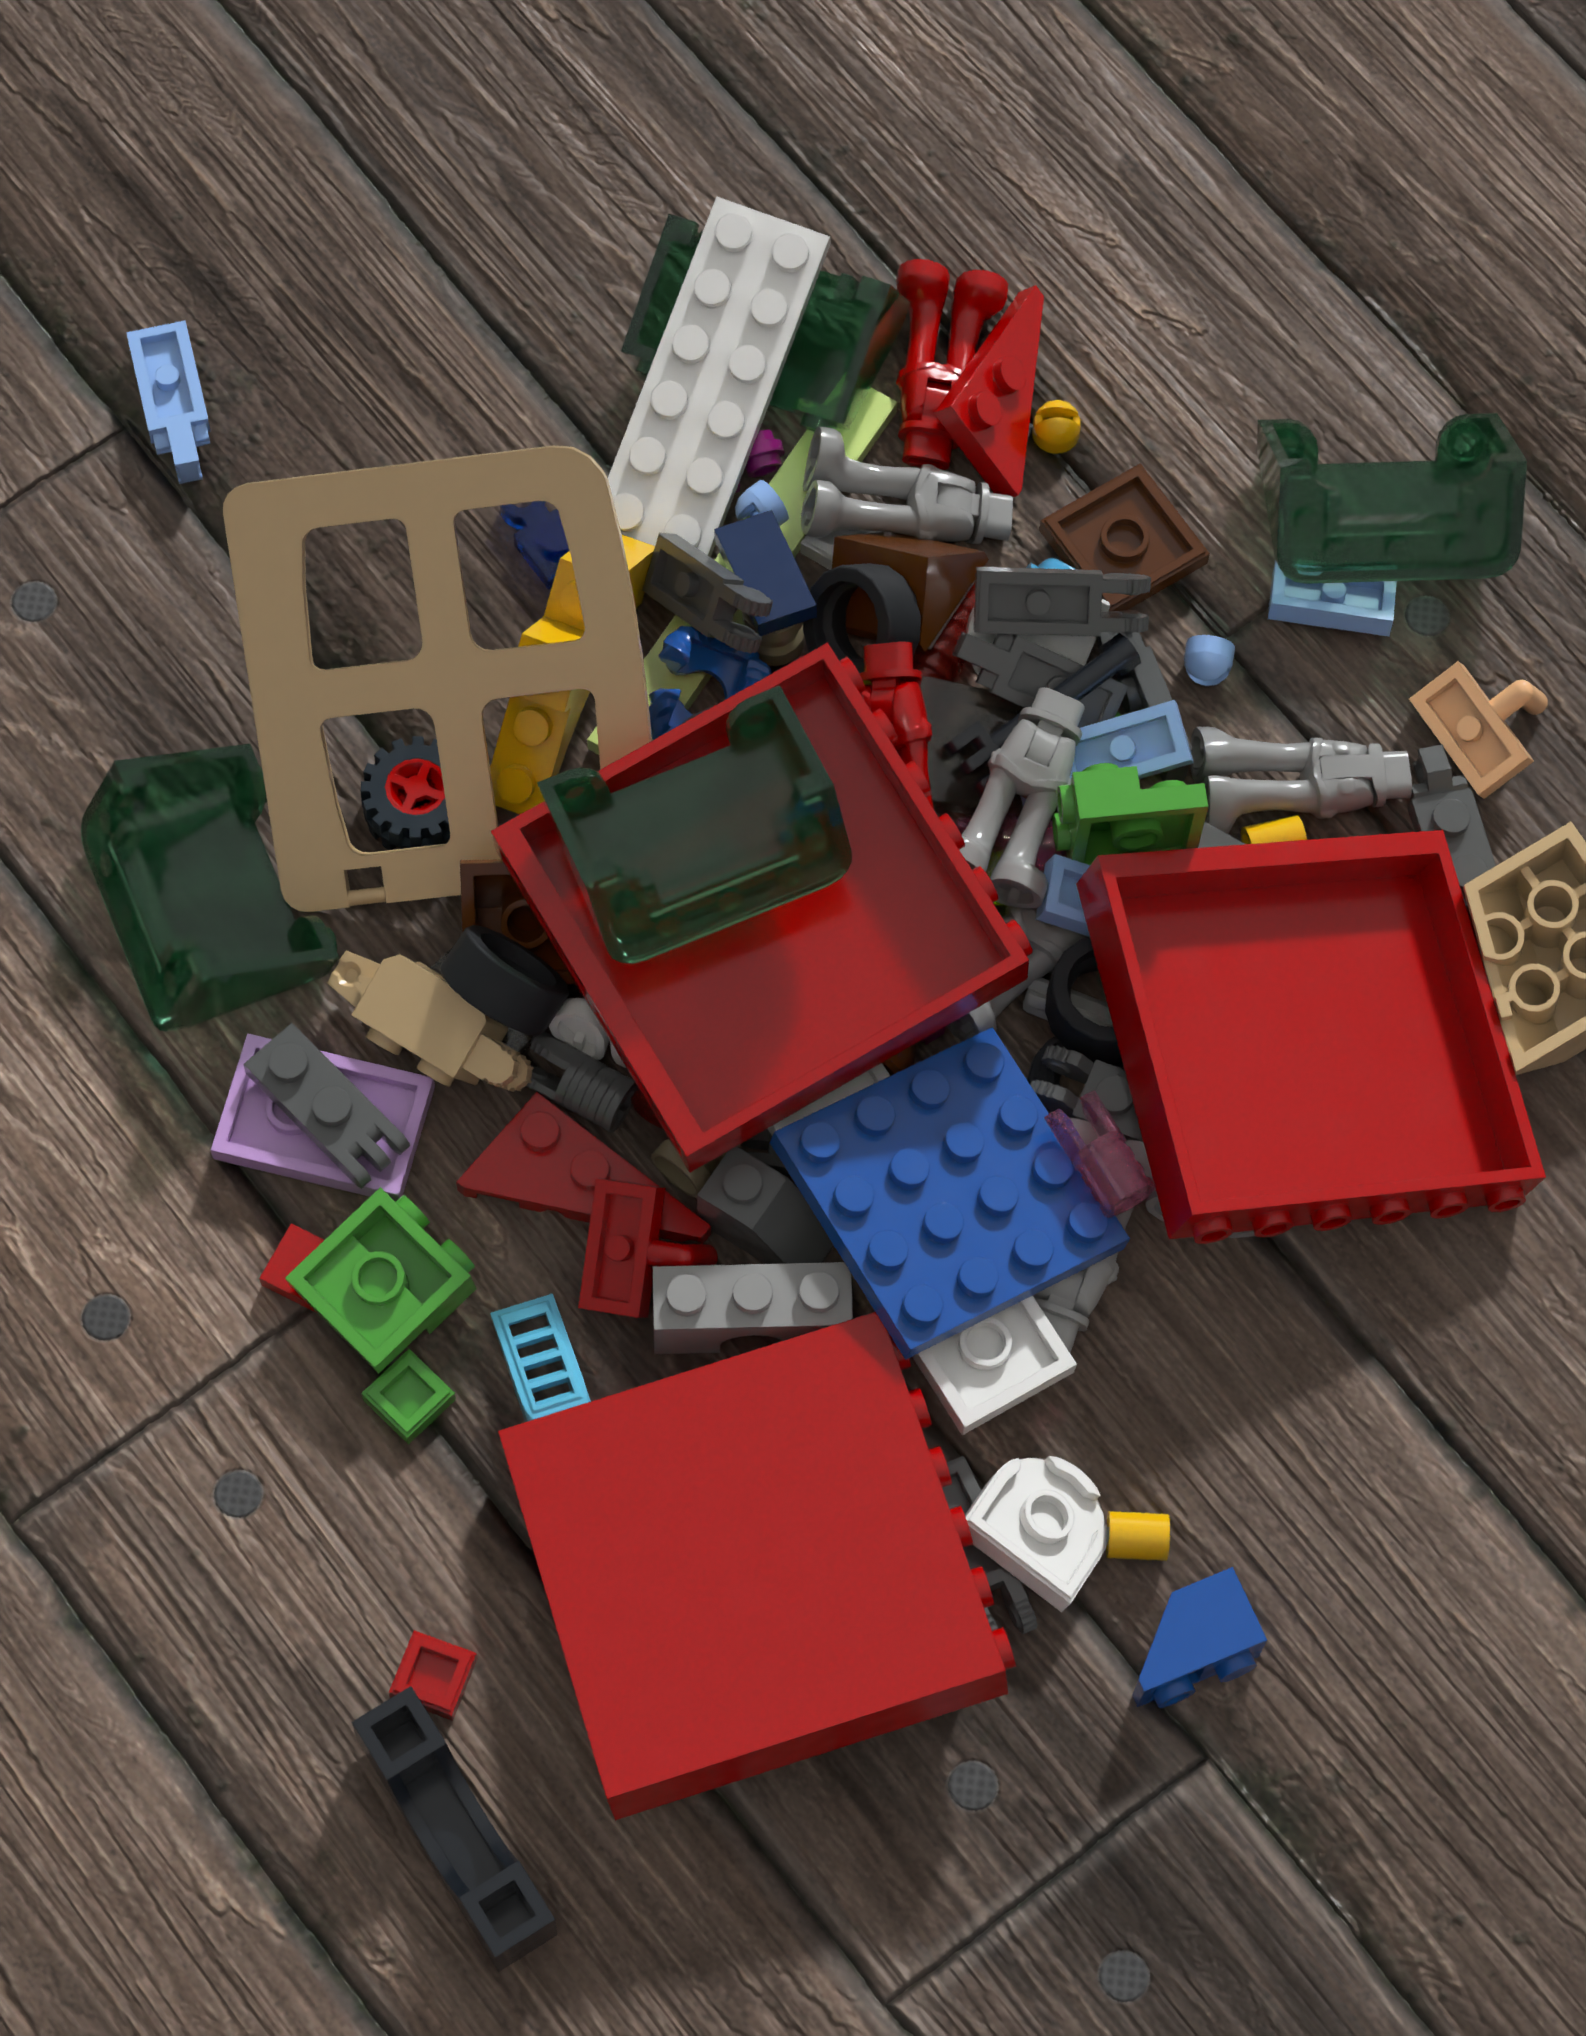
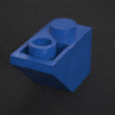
[1132,1567,1267,1708]

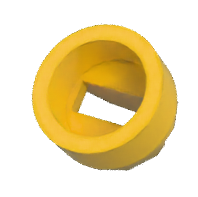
[1032,400,1081,454]

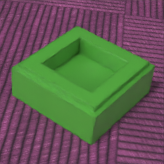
[361,1349,456,1445]

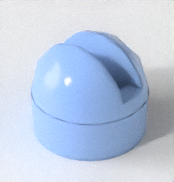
[735,480,789,526]
[1184,635,1235,687]

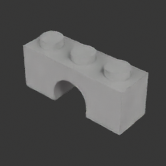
[653,1262,853,1354]

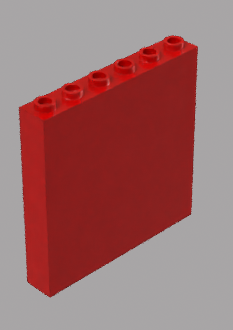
[491,642,1033,1173]
[1076,830,1546,1244]
[498,1312,1016,1820]

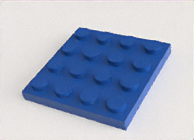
[770,1027,1130,1360]

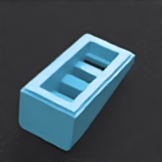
[490,1293,591,1422]

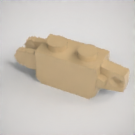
[327,950,534,1092]

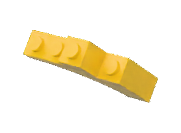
[490,535,655,814]

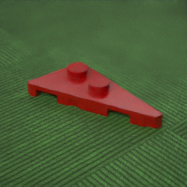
[934,285,1044,497]
[456,1092,711,1244]

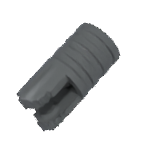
[525,1032,639,1133]

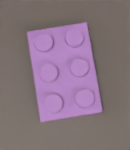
[211,1033,435,1202]

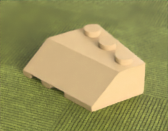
[1463,822,1586,1075]

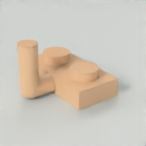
[1409,661,1548,799]

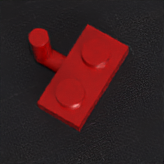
[578,1178,718,1318]

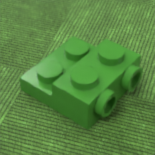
[1052,763,1208,865]
[285,1187,477,1374]

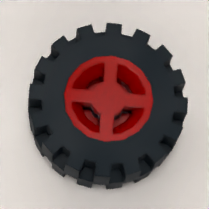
[361,736,450,850]

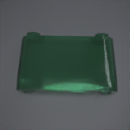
[621,214,911,432]
[1257,413,1527,584]
[537,685,852,964]
[81,744,339,1032]

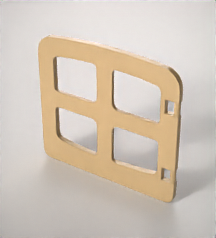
[223,445,652,912]

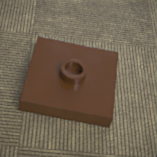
[1039,463,1210,612]

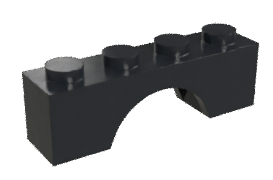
[352,1686,558,1972]

